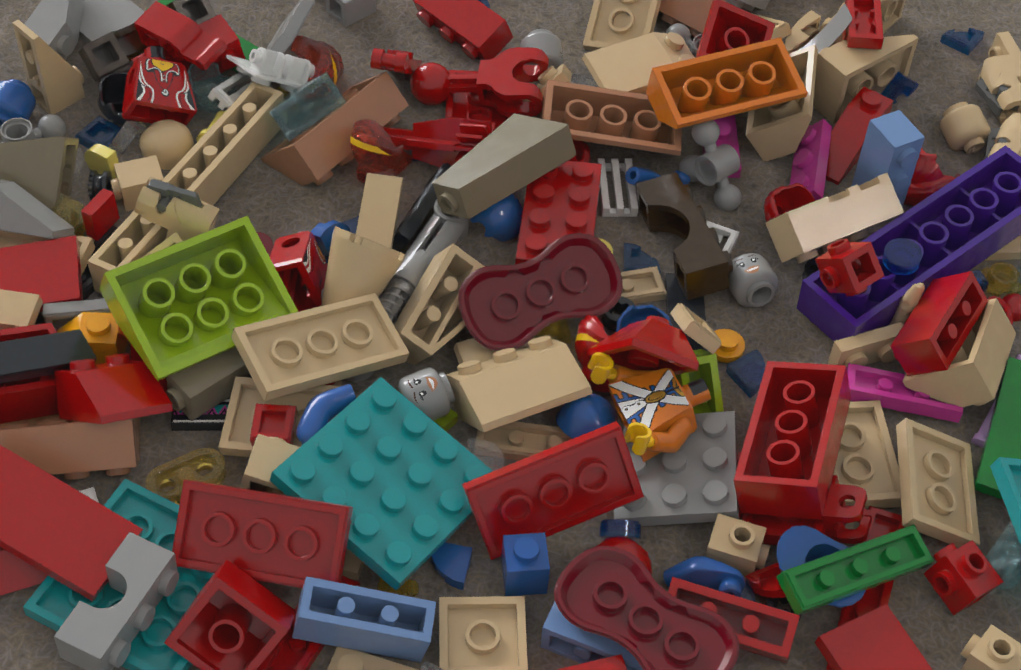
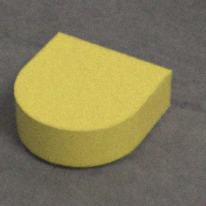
[84,144,119,179]

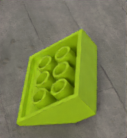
[99,215,298,381]

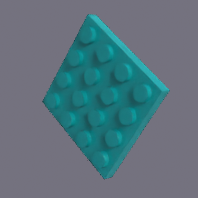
[269,377,493,591]
[23,479,215,670]

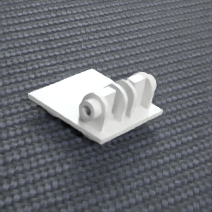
[226,47,315,94]

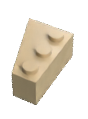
[765,173,904,264]
[394,243,485,365]

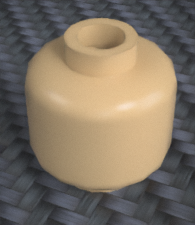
[939,102,991,154]

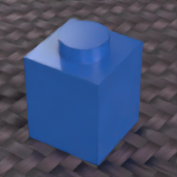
[501,533,550,596]

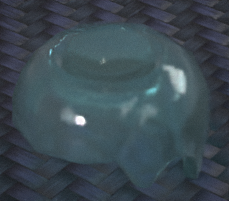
[187,62,237,113]

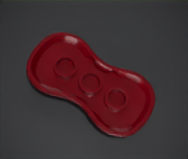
[458,233,623,351]
[554,545,740,670]

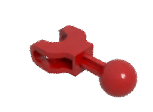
[410,47,549,118]

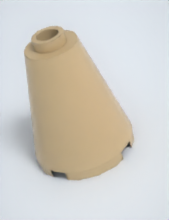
[321,226,406,306]

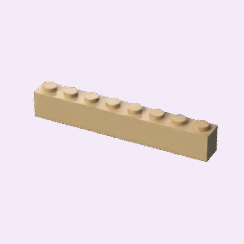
[87,81,286,294]

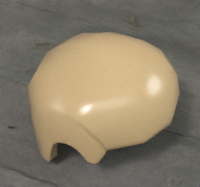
[139,119,195,170]

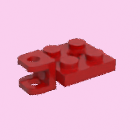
[742,475,872,545]

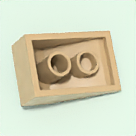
[582,32,695,95]
[813,34,919,124]

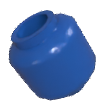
[0,79,36,127]

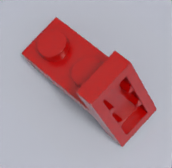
[842,0,884,49]

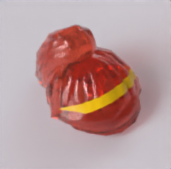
[291,35,344,99]
[350,119,412,184]

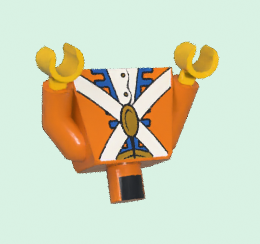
[587,352,711,462]

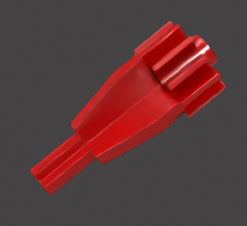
[378,117,497,168]

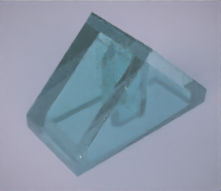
[269,72,346,141]

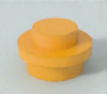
[714,329,745,363]

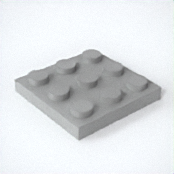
[614,411,739,527]

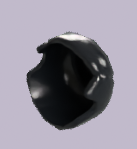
[97,72,138,125]

